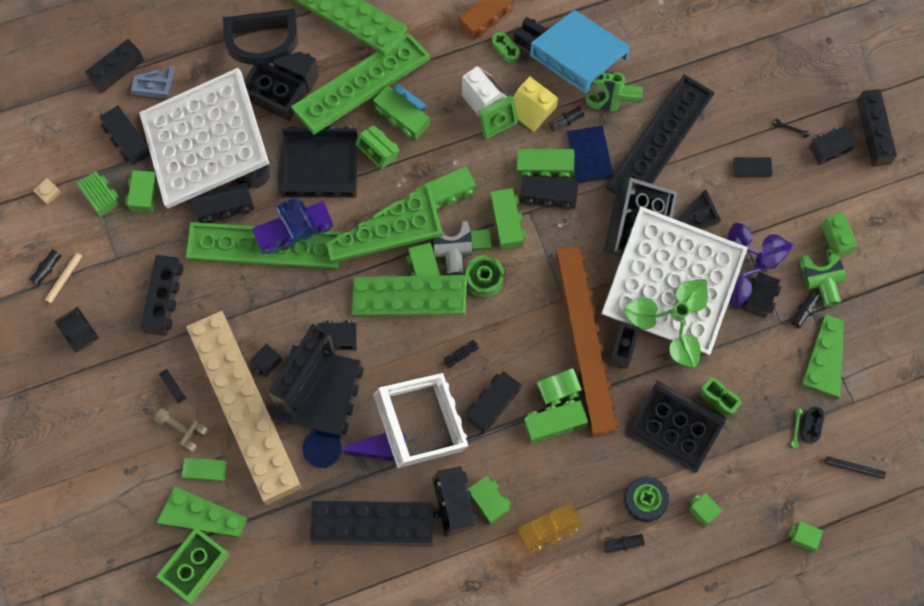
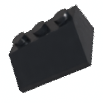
[432,466,477,537]

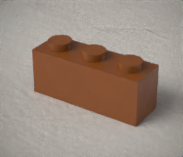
[459,0,514,40]

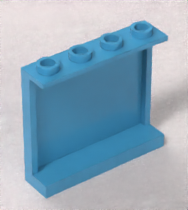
[530,10,630,94]

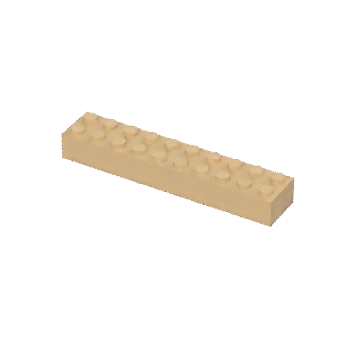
[186,311,303,505]

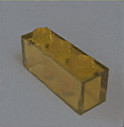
[517,502,582,553]

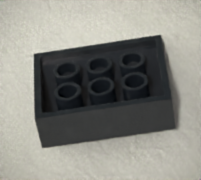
[603,177,678,257]
[627,380,726,473]

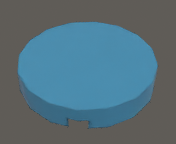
[394,83,427,111]

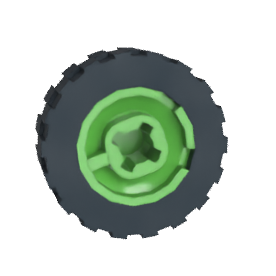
[624,476,670,522]

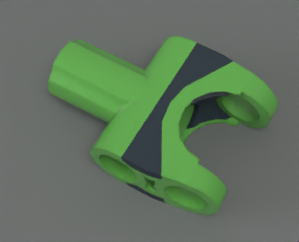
[586,71,643,111]
[800,249,846,307]

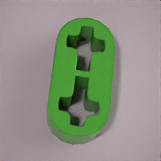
[492,32,520,63]

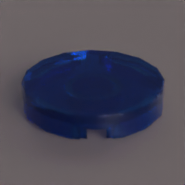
[302,431,342,469]

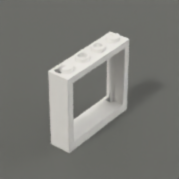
[373,373,468,468]

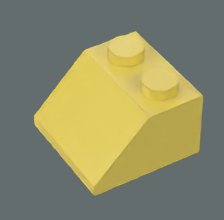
[513,76,558,133]

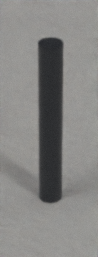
[825,456,886,479]

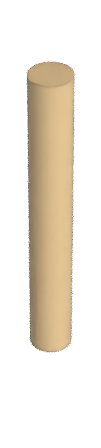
[45,252,82,304]

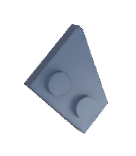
[131,66,175,99]

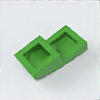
[182,458,227,481]

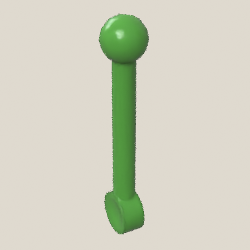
[790,408,803,448]

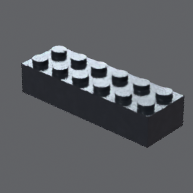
[310,501,433,547]

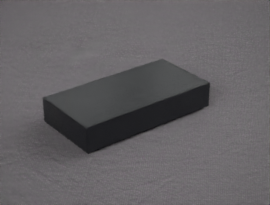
[733,157,773,177]

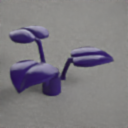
[727,223,794,309]

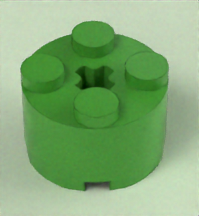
[465,255,504,299]

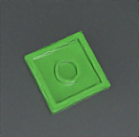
[478,95,518,139]

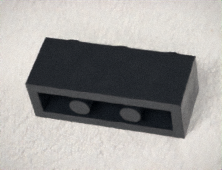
[85,39,144,94]
[100,105,151,166]
[520,175,579,210]
[192,182,254,223]
[466,371,522,434]

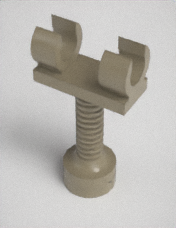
[154,408,209,453]

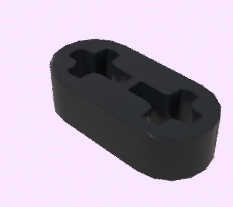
[159,369,187,404]
[801,406,824,444]

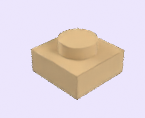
[33,178,61,205]

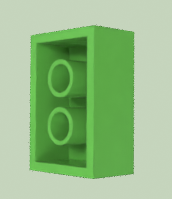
[156,528,231,604]

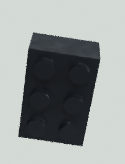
[244,64,308,121]

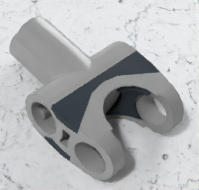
[433,221,472,276]

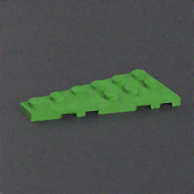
[327,183,443,263]

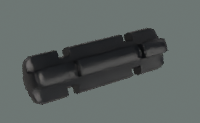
[444,340,479,368]

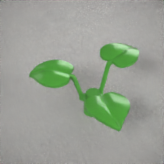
[624,279,708,368]

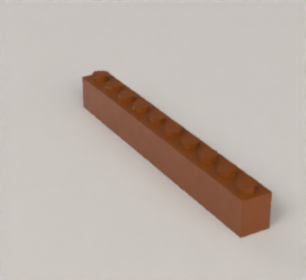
[555,246,619,438]

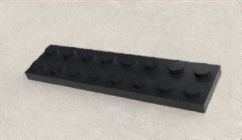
[606,74,715,194]

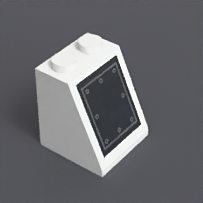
[462,66,508,116]

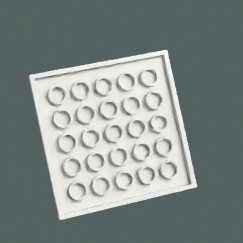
[139,68,269,208]
[601,207,748,355]

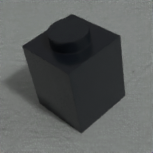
[250,343,282,378]

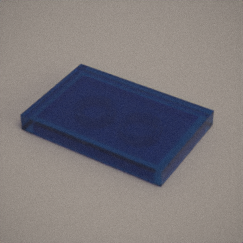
[566,125,614,184]

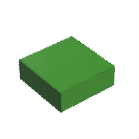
[471,229,491,251]

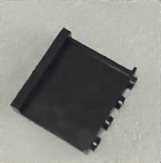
[280,127,358,198]
[272,345,364,439]

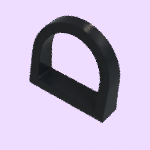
[222,8,299,65]

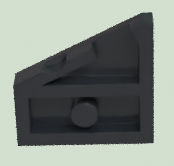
[678,189,721,230]

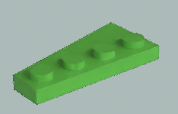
[801,315,844,399]
[157,487,248,537]

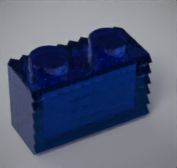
[275,196,315,244]

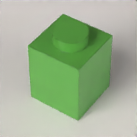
[688,493,723,527]
[789,521,823,552]

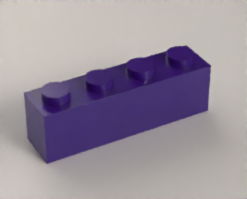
[252,201,333,254]

